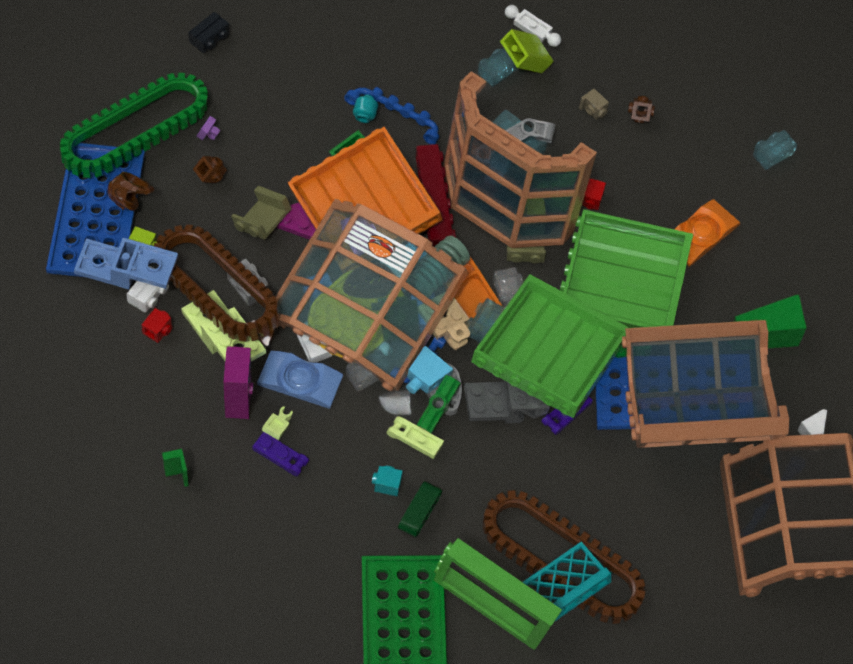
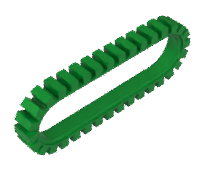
[60,73,208,178]

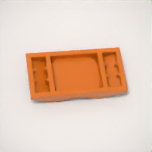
[674,199,740,267]
[442,257,504,335]

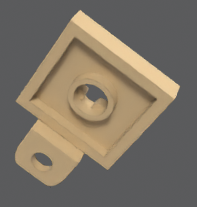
[416,290,470,350]

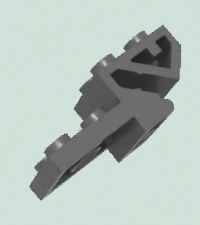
[464,380,550,423]

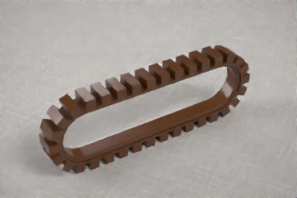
[154,225,280,342]
[483,490,645,624]

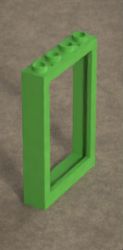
[434,538,562,650]

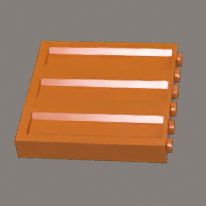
[288,127,442,275]

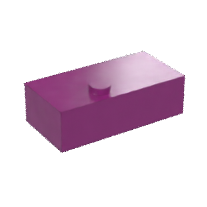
[223,346,253,419]

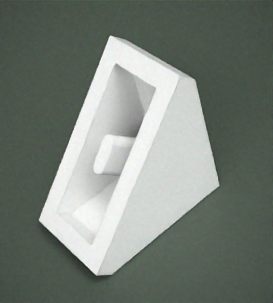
[798,409,827,452]

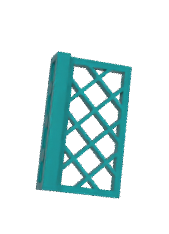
[523,541,612,622]

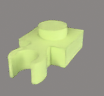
[262,406,293,440]

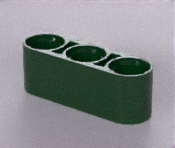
[398,481,443,538]

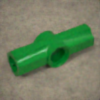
[417,375,461,434]

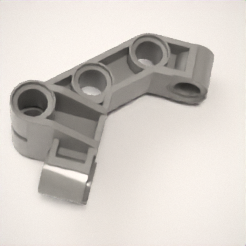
[473,118,556,184]

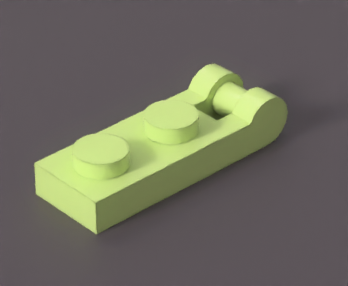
[387,416,444,459]

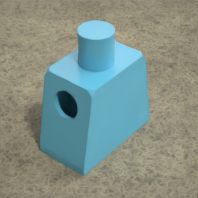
[406,346,453,394]

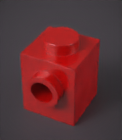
[581,178,606,210]
[141,308,172,343]

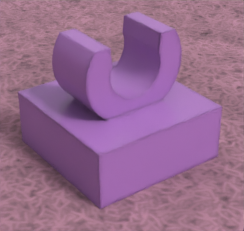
[197,116,220,140]

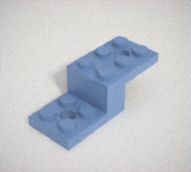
[74,238,178,289]

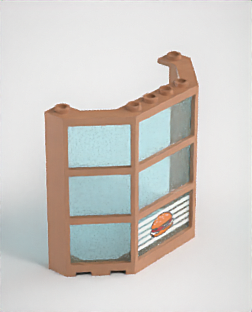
[275,199,468,392]

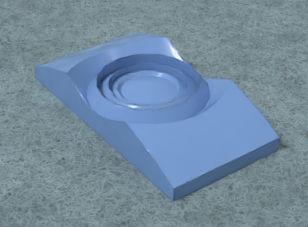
[257,351,343,409]

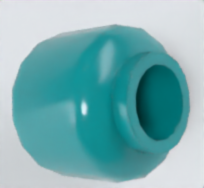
[353,95,378,123]

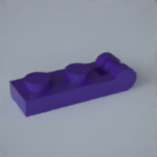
[541,396,593,435]
[252,432,309,476]

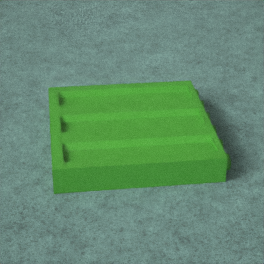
[560,209,693,328]
[471,274,629,418]

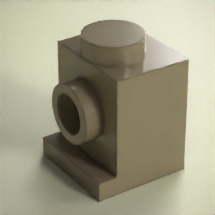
[579,89,609,120]

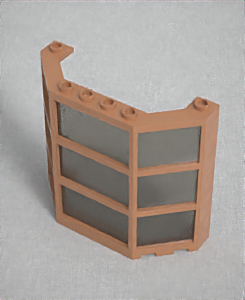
[720,433,853,597]

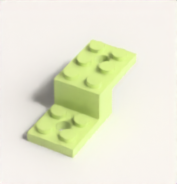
[181,290,266,362]

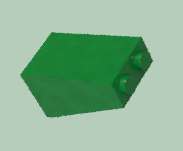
[727,295,806,351]

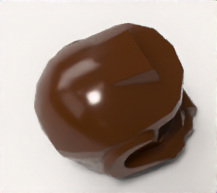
[107,172,154,211]

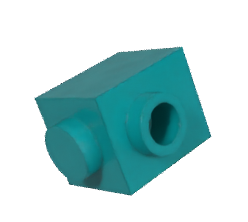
[372,466,403,496]

